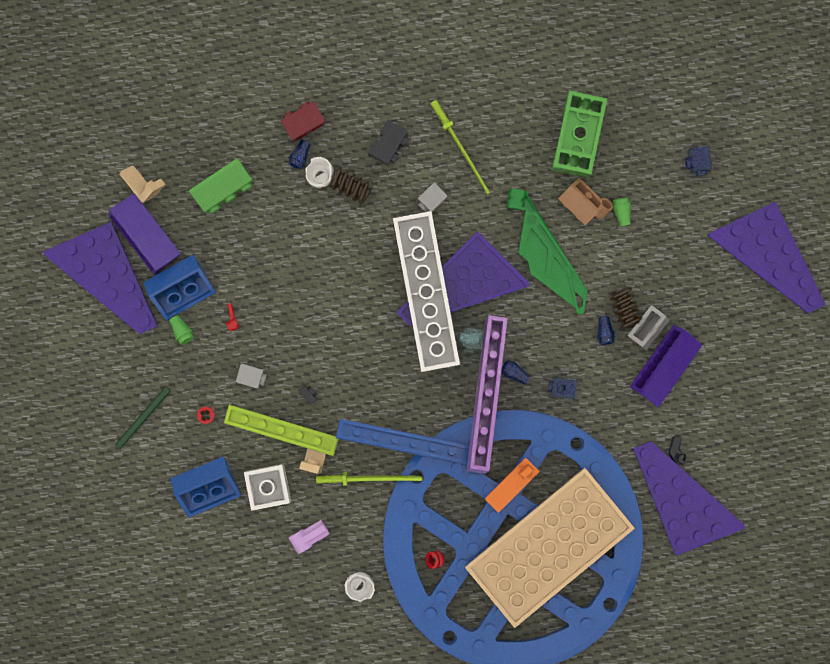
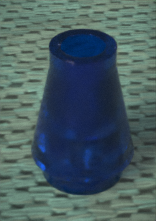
[288,140,311,170]
[597,316,616,345]
[501,360,530,385]

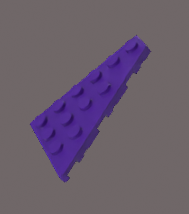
[708,202,826,313]
[43,222,158,334]
[396,231,530,326]
[633,441,745,556]

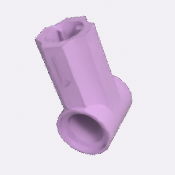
[288,520,330,554]

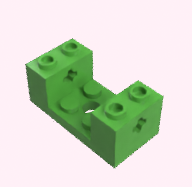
[551,91,607,178]

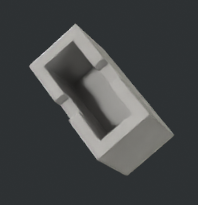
[628,305,670,350]

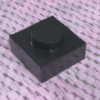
[298,385,318,405]

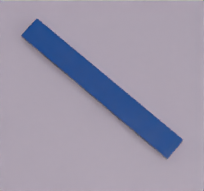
[336,419,470,465]

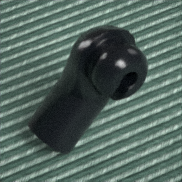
[669,436,687,464]

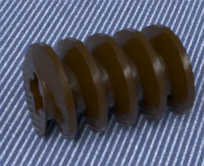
[331,166,374,205]
[610,287,642,330]

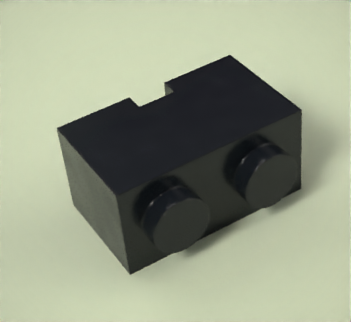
[368,120,409,166]

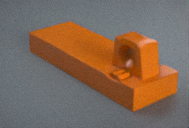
[484,457,540,513]

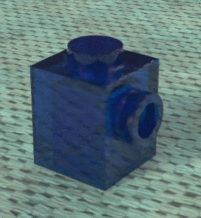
[685,146,712,176]
[547,377,577,399]

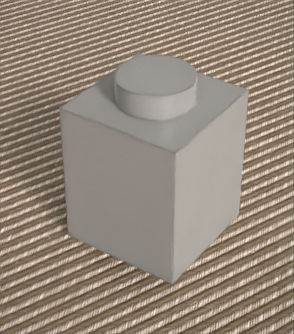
[418,182,448,212]
[236,364,267,389]

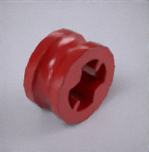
[197,407,215,424]
[425,551,444,569]

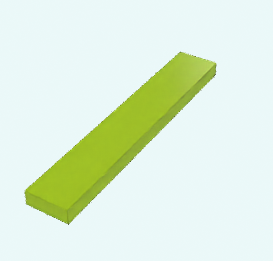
[224,405,339,456]

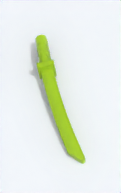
[430,100,490,194]
[316,471,423,486]

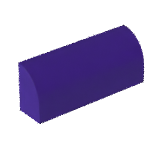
[108,193,181,275]
[630,324,702,408]

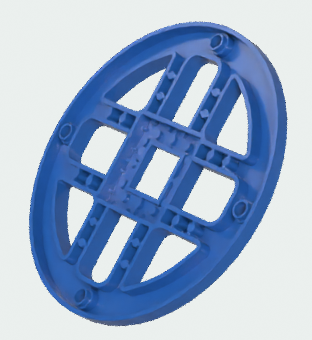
[383,410,643,664]

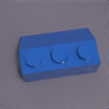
[143,254,216,320]
[170,456,242,518]

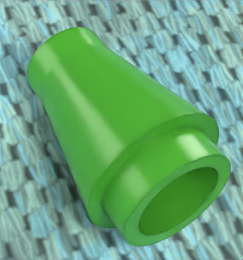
[613,197,631,226]
[169,315,194,345]

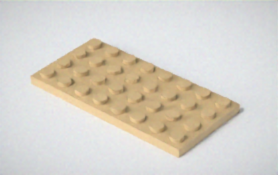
[465,468,635,628]

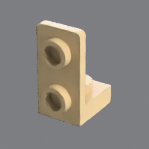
[120,166,166,203]
[299,448,326,474]

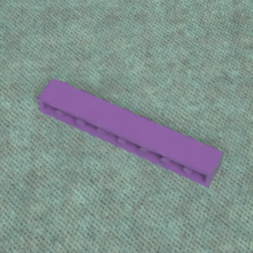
[466,315,508,474]

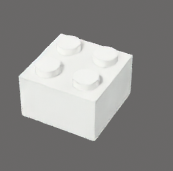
[244,464,291,511]

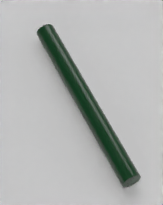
[115,386,171,449]

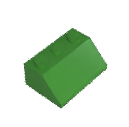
[189,158,254,214]

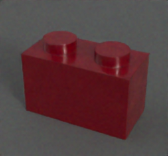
[280,101,326,143]

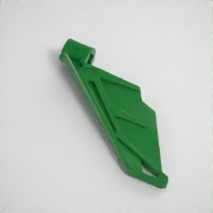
[506,189,588,315]

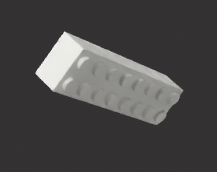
[393,211,460,372]

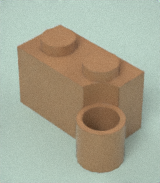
[558,177,613,225]

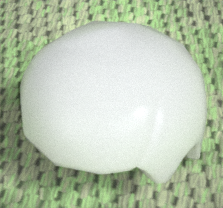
[305,157,334,188]
[345,572,375,602]

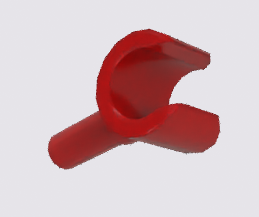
[226,303,239,332]

